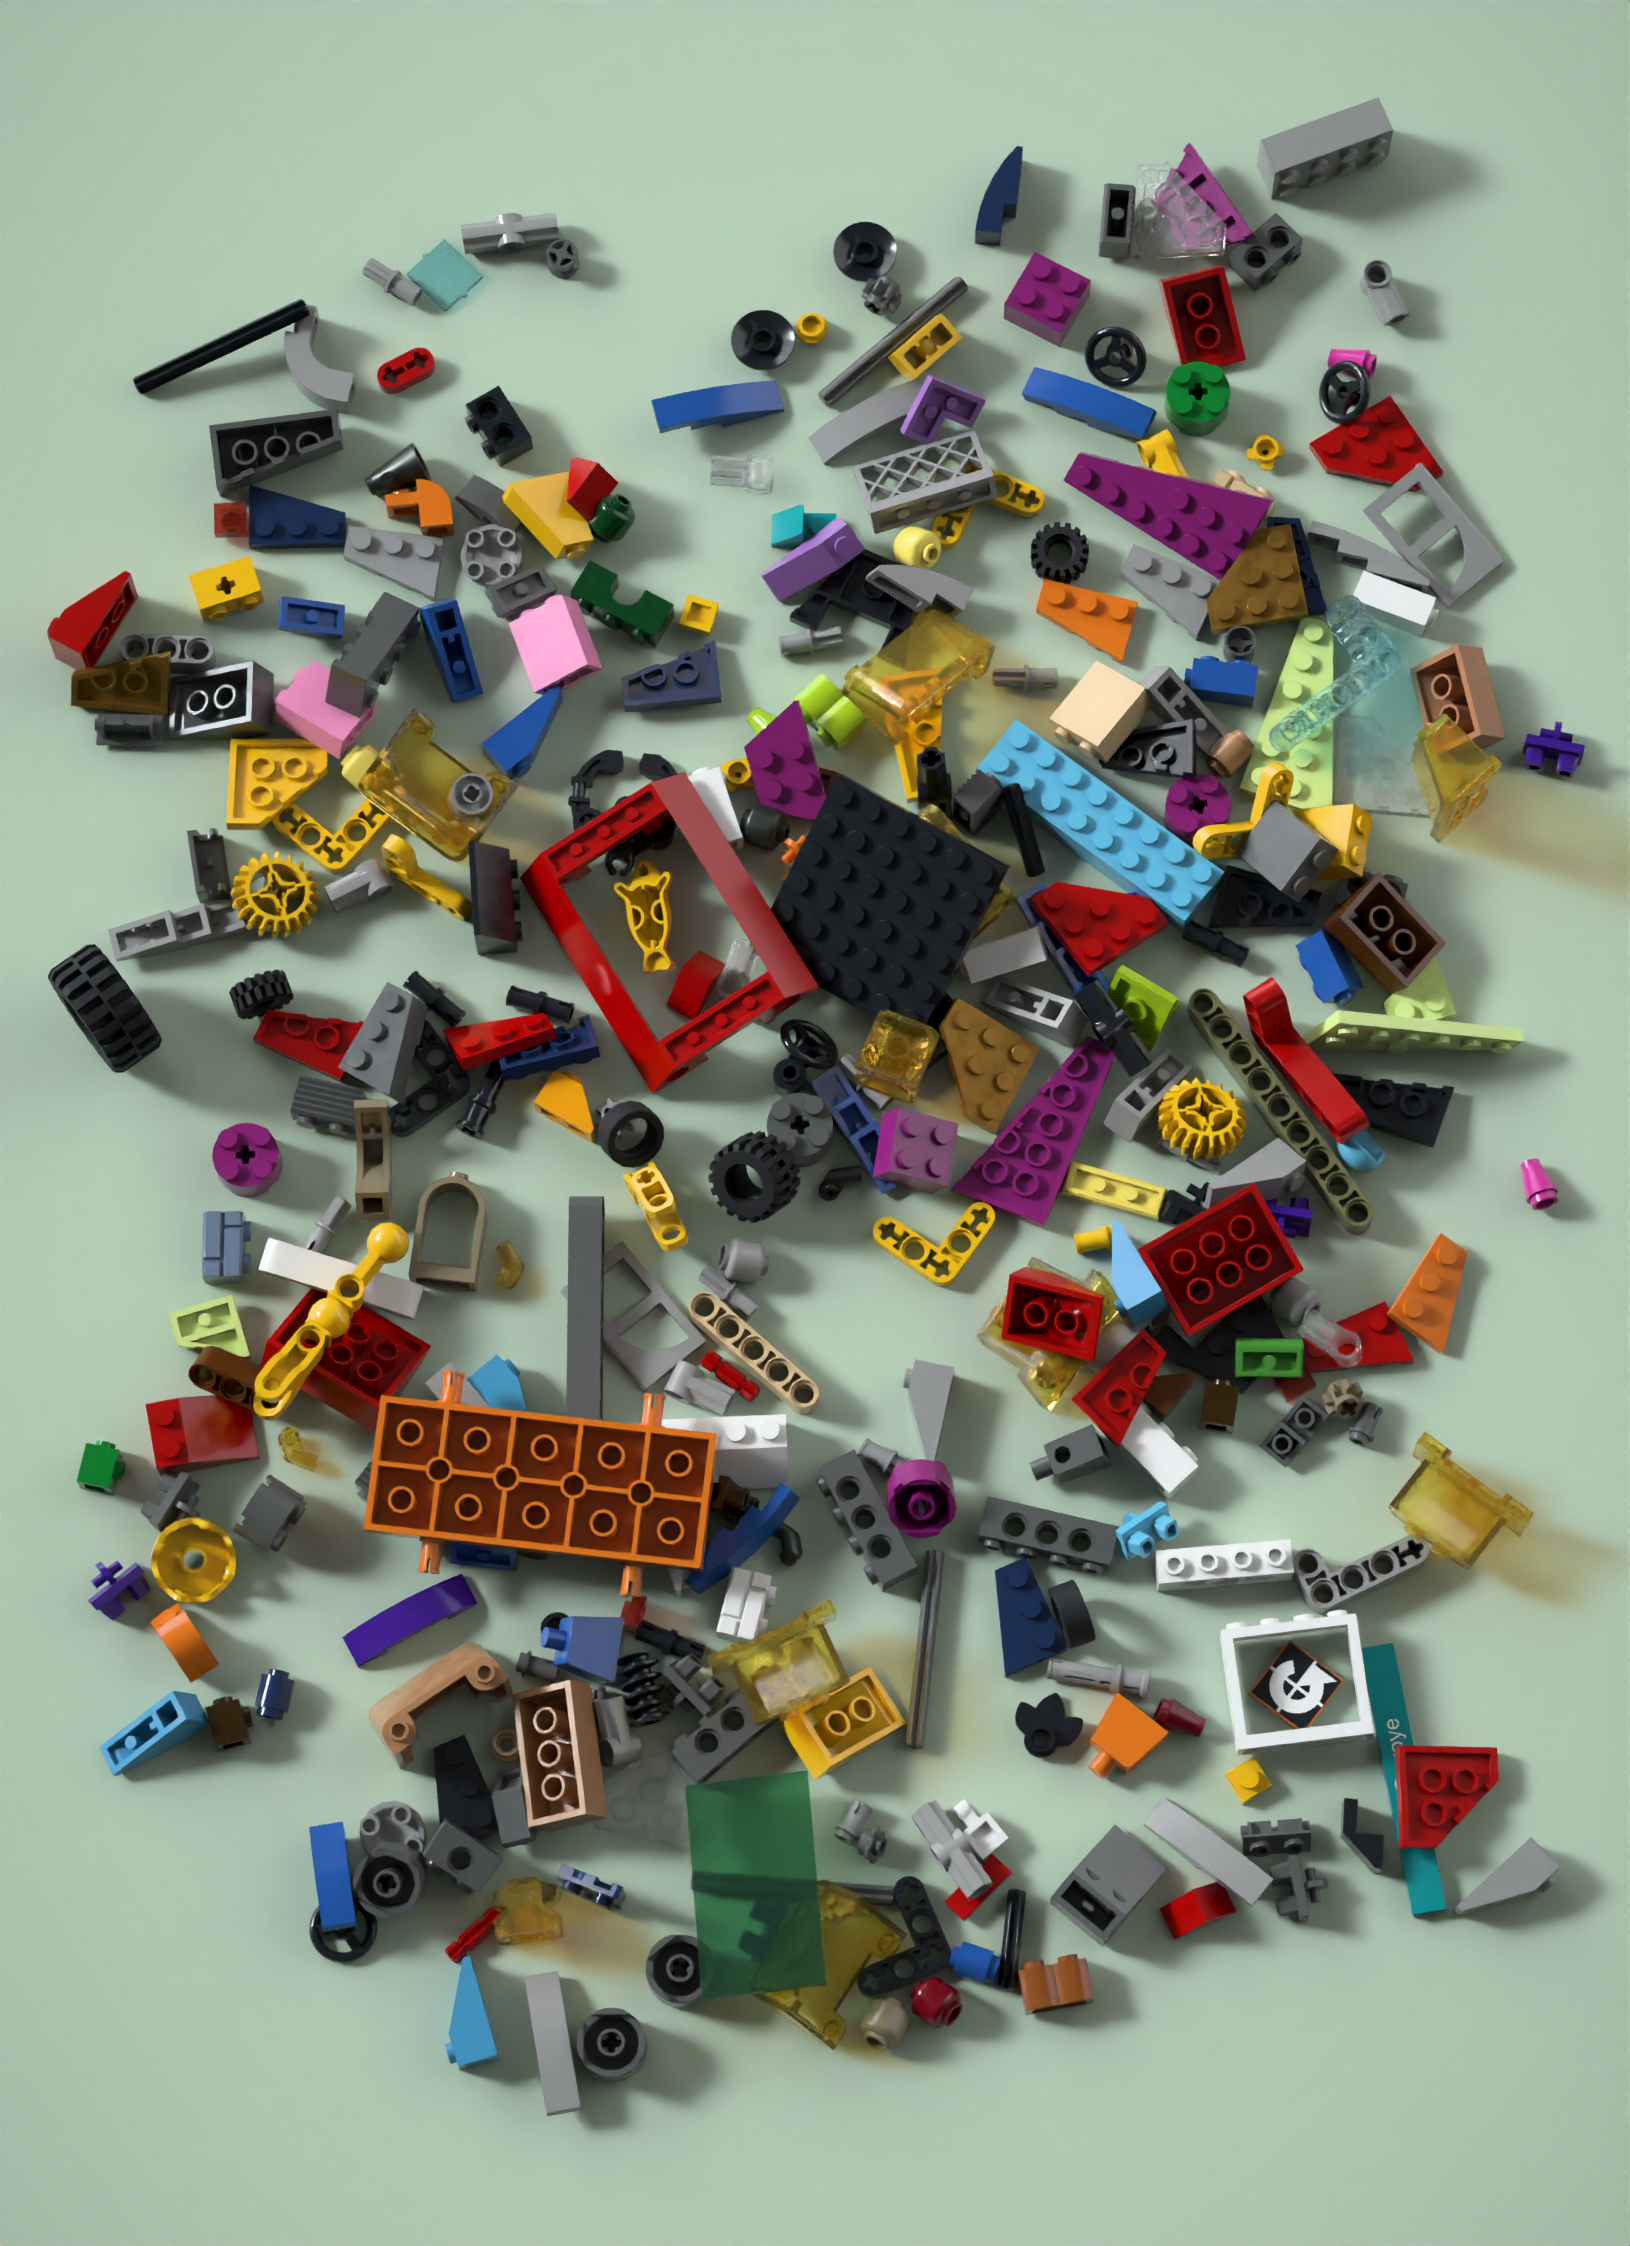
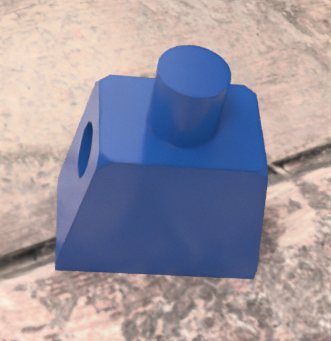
[540,1616,624,1684]

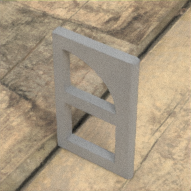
[1363,463,1505,609]
[560,1242,706,1392]

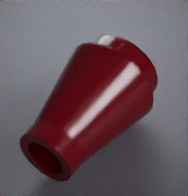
[1153,1698,1206,1737]

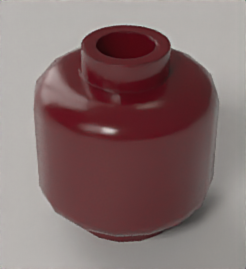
[910,1977,963,2028]

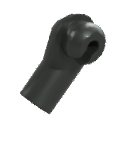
[819,1165,862,1201]
[772,1522,803,1566]

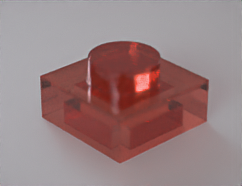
[214,502,248,538]
[1272,1362,1316,1403]
[620,1595,648,1634]

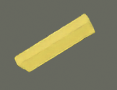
[1062,1161,1167,1222]

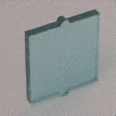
[407,239,483,312]

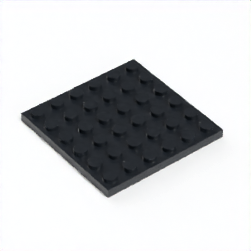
[751,774,1010,1042]

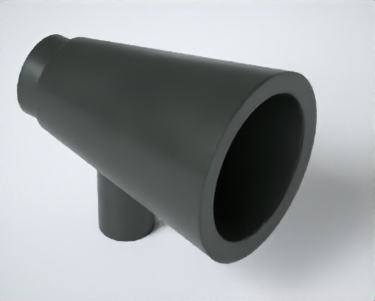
[365,442,431,496]

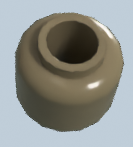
[860,1997,910,2051]

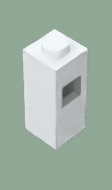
[1350,570,1439,637]
[688,767,744,851]
[959,926,1049,984]

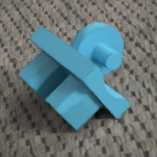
[1116,1501,1179,1561]

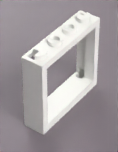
[1220,1610,1374,1756]

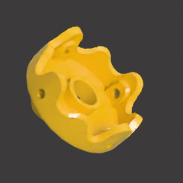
[151,1518,236,1603]

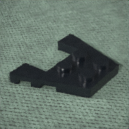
[790,549,913,670]
[1155,1295,1285,1395]

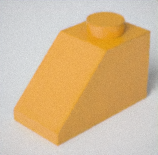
[534,1070,595,1143]

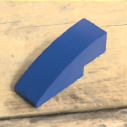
[309,1821,357,1932]

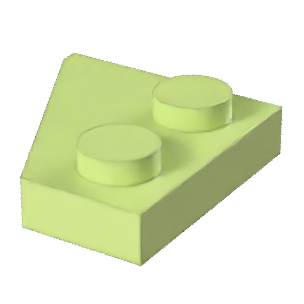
[1382,956,1456,1021]
[168,1295,251,1358]

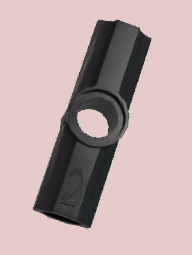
[917,747,952,829]
[1074,980,1154,1078]

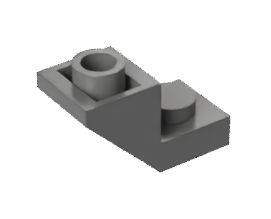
[492,1767,537,1849]

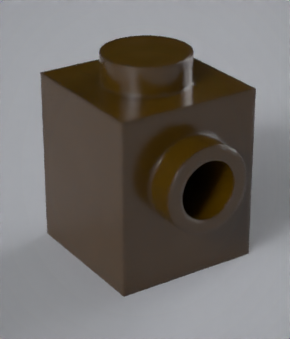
[1199,1379,1239,1434]
[206,1696,253,1752]

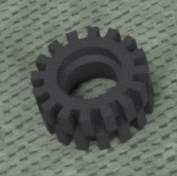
[1030,522,1089,584]
[229,970,294,1019]

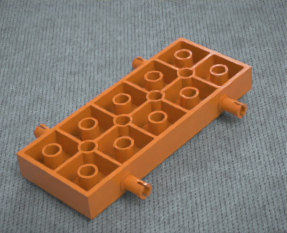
[363,1370,719,1598]

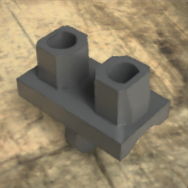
[141,1471,201,1533]
[662,1653,726,1716]
[1269,1855,1328,1922]

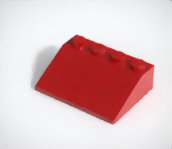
[1137,1183,1304,1337]
[260,1288,431,1432]

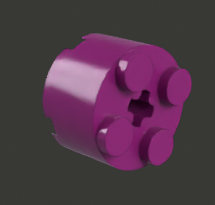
[1164,774,1231,848]
[212,1123,282,1197]
[887,1459,956,1538]

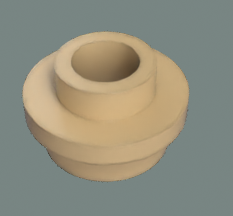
[490,1728,520,1762]

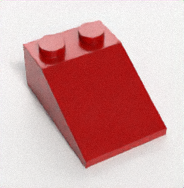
[1158,264,1246,367]
[47,571,138,670]
[1001,1267,1104,1362]
[145,1395,260,1477]

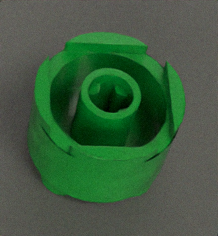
[1164,362,1230,436]

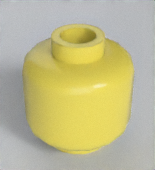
[893,526,941,570]
[340,744,389,792]

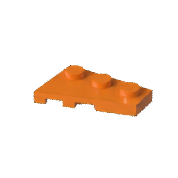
[1386,1233,1468,1354]

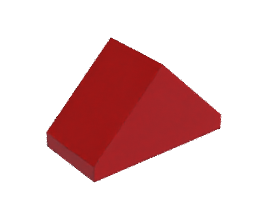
[566,457,618,521]
[666,950,728,1020]
[1160,1882,1237,1940]

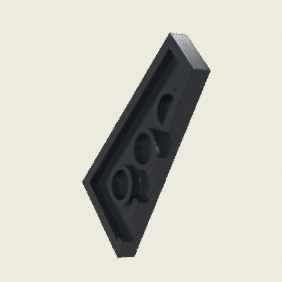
[1332,1073,1454,1148]

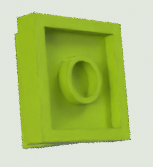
[1107,964,1182,1052]

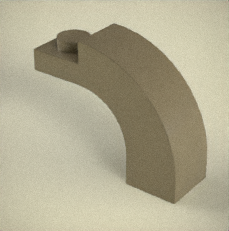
[354,1099,392,1219]

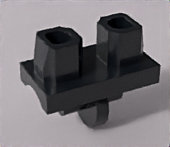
[1162,1182,1210,1225]

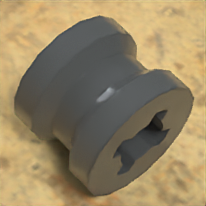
[546,239,579,279]

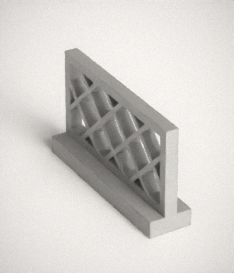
[852,430,998,534]

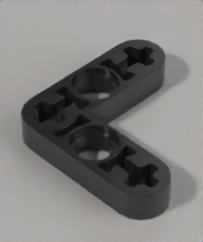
[389,1019,470,1137]
[857,1876,951,1999]

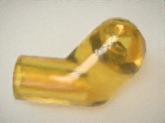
[496,1240,524,1289]
[278,1426,318,1472]

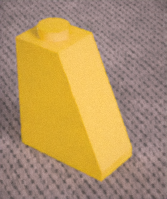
[502,471,594,560]

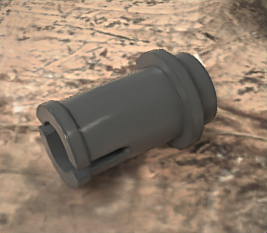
[1348,1402,1383,1447]
[516,1651,559,1683]

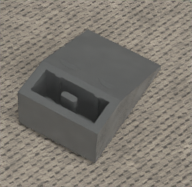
[1050,1825,1168,1947]

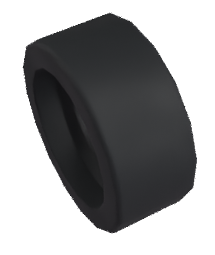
[598,1101,664,1168]
[1048,1580,1096,1649]

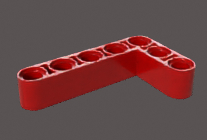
[1243,977,1370,1144]

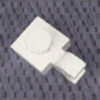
[953,1800,1009,1861]

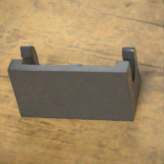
[187,828,232,903]

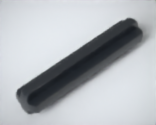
[1002,783,1045,877]
[998,1889,1026,1991]

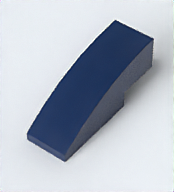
[975,146,1023,246]

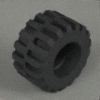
[708,1131,800,1223]

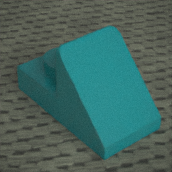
[771,505,836,548]

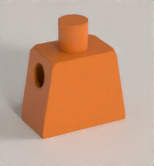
[1088,1692,1169,1780]

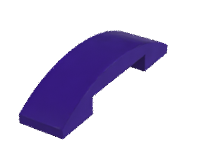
[342,1574,478,1668]

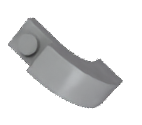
[284,304,356,414]

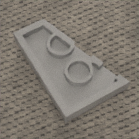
[343,526,445,602]
[1120,544,1221,640]

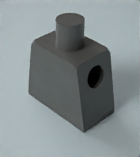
[1030,1424,1112,1483]

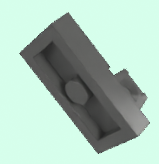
[485,564,557,618]

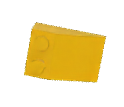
[778,1667,906,1780]

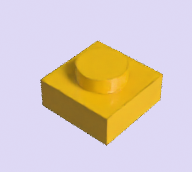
[679,594,719,637]
[1225,1756,1272,1805]

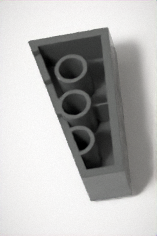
[209,409,344,497]
[325,592,421,718]

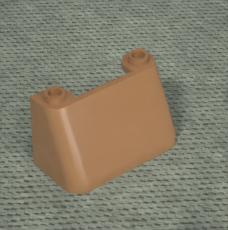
[369,1643,513,1769]

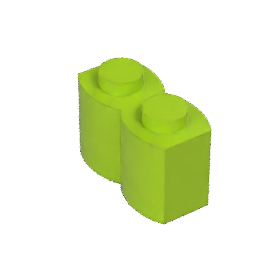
[794,674,867,750]

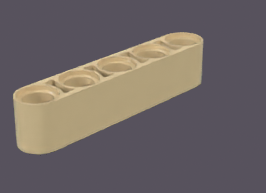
[689,1292,819,1415]

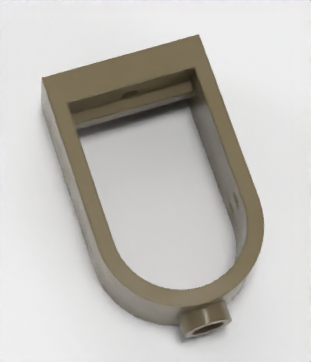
[408,1172,487,1291]

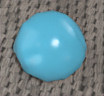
[1337,1129,1385,1172]

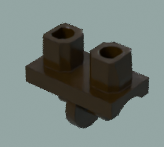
[710,1475,760,1525]

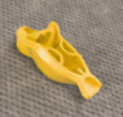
[614,860,673,973]

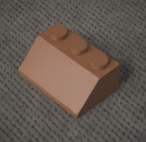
[1410,644,1505,760]

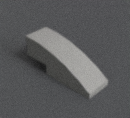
[865,565,974,619]

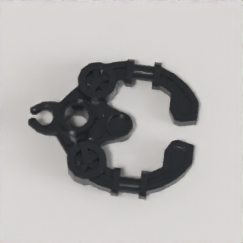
[568,750,678,877]

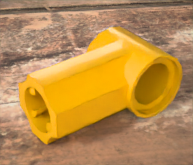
[1137,429,1189,478]

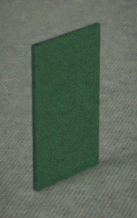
[685,1770,827,2001]

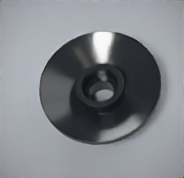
[833,222,897,282]
[731,310,795,371]

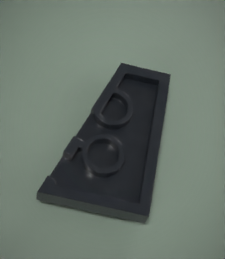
[1099,719,1196,780]

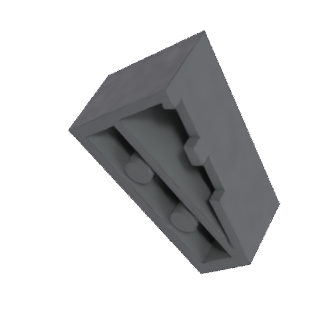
[338,982,428,1106]

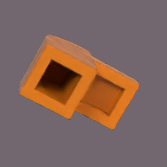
[385,479,455,537]
[150,1603,219,1683]

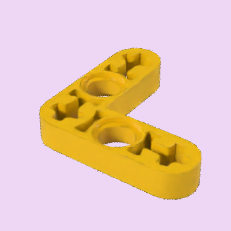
[931,465,1045,550]
[1193,762,1294,859]
[272,794,394,874]
[381,834,472,920]
[873,1202,995,1287]

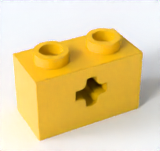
[888,313,962,382]
[188,556,265,621]

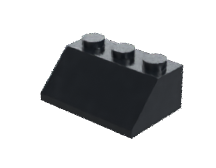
[468,841,523,955]

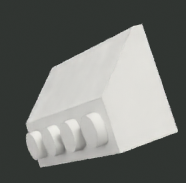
[662,1414,789,1490]

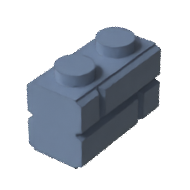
[202,1211,252,1284]

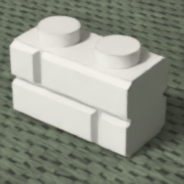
[716,1567,777,1646]

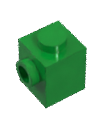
[77,1440,126,1495]

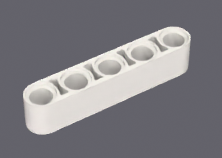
[258,1238,424,1319]

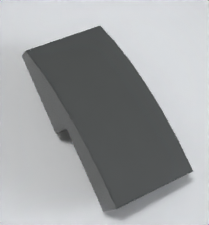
[455,475,521,531]
[1260,1395,1330,1468]

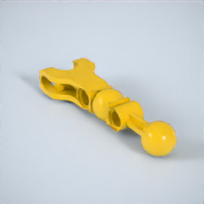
[253,1222,409,1420]

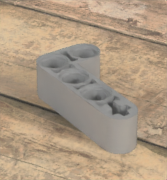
[1293,1534,1430,1615]

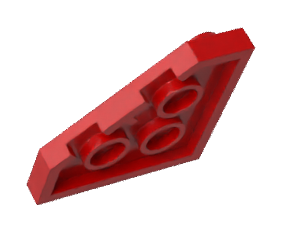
[1309,396,1443,492]
[1030,882,1168,977]
[1395,1745,1499,1850]

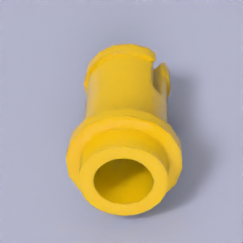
[1074,1224,1112,1255]

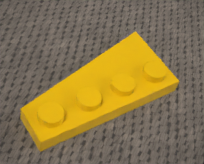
[880,666,943,803]

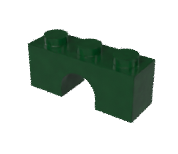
[570,560,675,647]

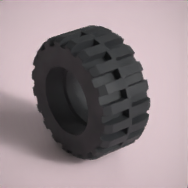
[48,944,162,1073]

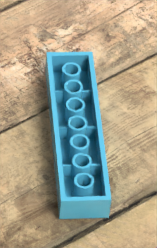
[976,719,1224,933]

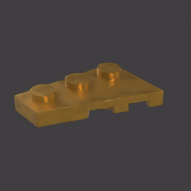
[71,651,171,716]

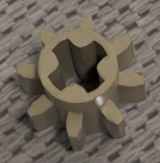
[1322,1378,1366,1421]

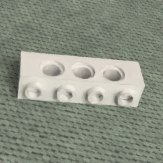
[1154,1539,1294,1592]

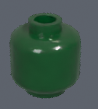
[588,494,635,543]

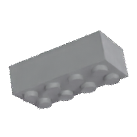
[1257,97,1393,199]

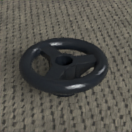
[1085,326,1147,388]
[1319,360,1371,425]
[780,1019,838,1069]
[309,1896,377,1963]

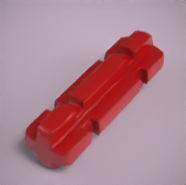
[701,1351,760,1402]
[445,1907,504,1964]

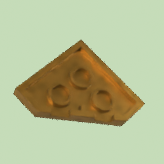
[1206,524,1308,635]
[939,998,1040,1134]

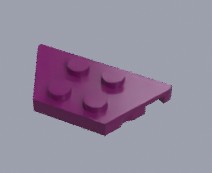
[1154,143,1256,254]
[744,700,827,820]

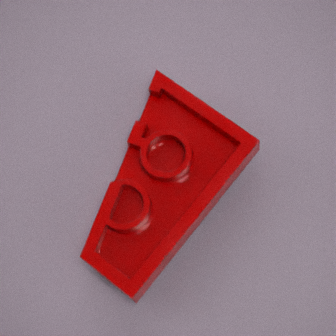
[253,1010,364,1083]
[442,1013,557,1070]
[1300,1301,1414,1374]
[1071,1329,1167,1448]

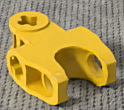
[622,1161,689,1252]

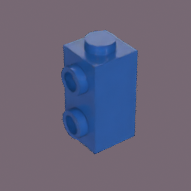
[1184,656,1258,707]
[1296,930,1364,1006]

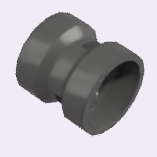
[1223,626,1257,663]

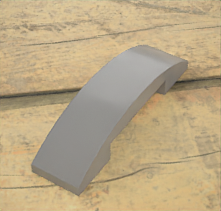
[809,379,924,465]

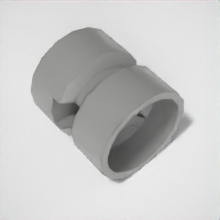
[447,773,493,822]

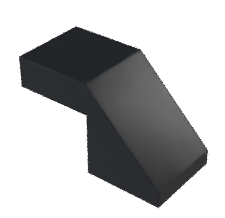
[1340,1798,1384,1874]

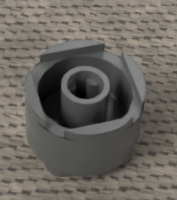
[767,1093,833,1167]
[233,1474,306,1553]
[353,1842,428,1918]
[646,1934,716,2009]
[576,2008,647,2082]

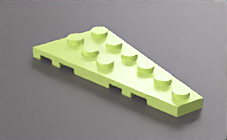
[1239,616,1334,809]
[1301,1010,1523,1054]

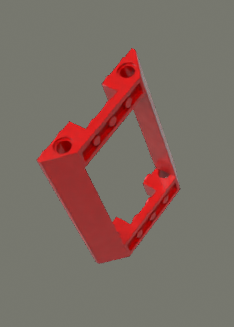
[520,772,820,1095]

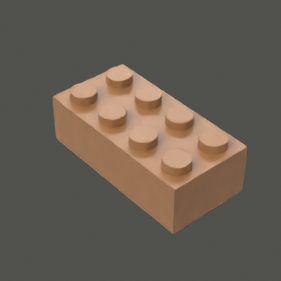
[512,1680,607,1832]

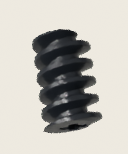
[617,1652,671,1728]

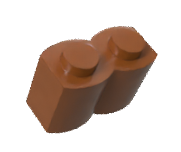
[1018,1954,1094,2015]

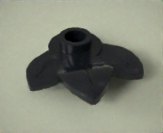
[1015,1693,1083,1758]

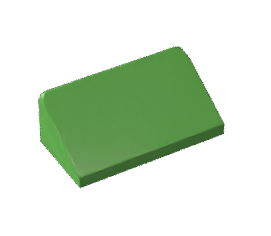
[1235,1338,1304,1378]

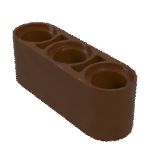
[188,1346,279,1412]

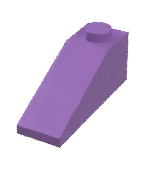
[760,518,865,602]

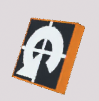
[1248,1640,1344,1729]

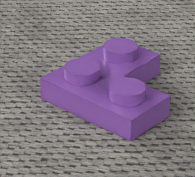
[900,374,986,444]

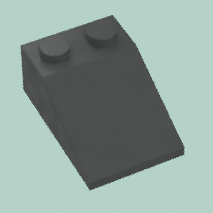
[169,661,274,740]

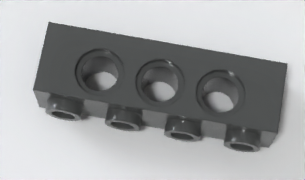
[816,1450,918,1591]
[978,1496,1120,1574]
[671,1664,802,1788]

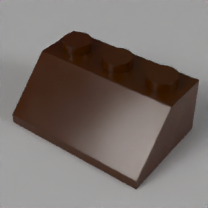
[1323,873,1446,995]

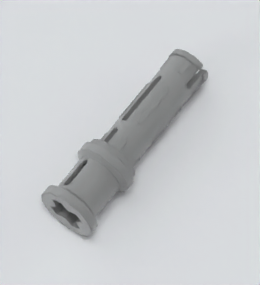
[1047,1657,1151,1699]

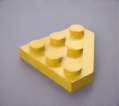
[226,739,329,830]

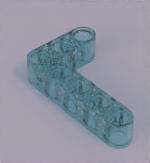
[1269,595,1403,752]

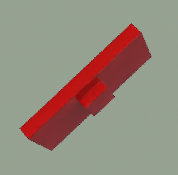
[944,1854,1012,1922]

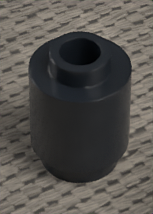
[773,1058,807,1097]

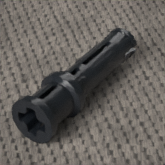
[456,1059,505,1139]

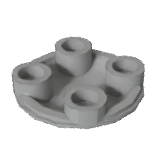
[460,524,524,587]
[359,1801,427,1855]

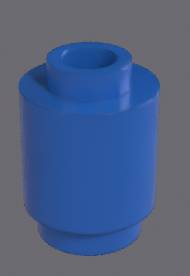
[948,1941,1001,1984]

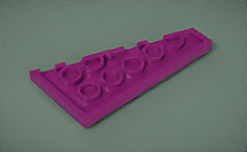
[1063,452,1275,580]
[951,1036,1115,1228]

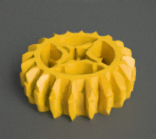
[231,851,320,940]
[1157,1078,1247,1162]

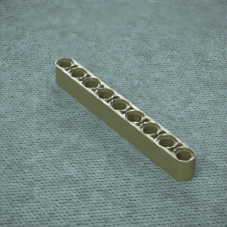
[1187,988,1374,1235]

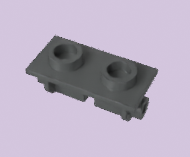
[95,714,163,746]
[1240,1818,1311,1857]

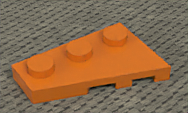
[1036,579,1138,665]

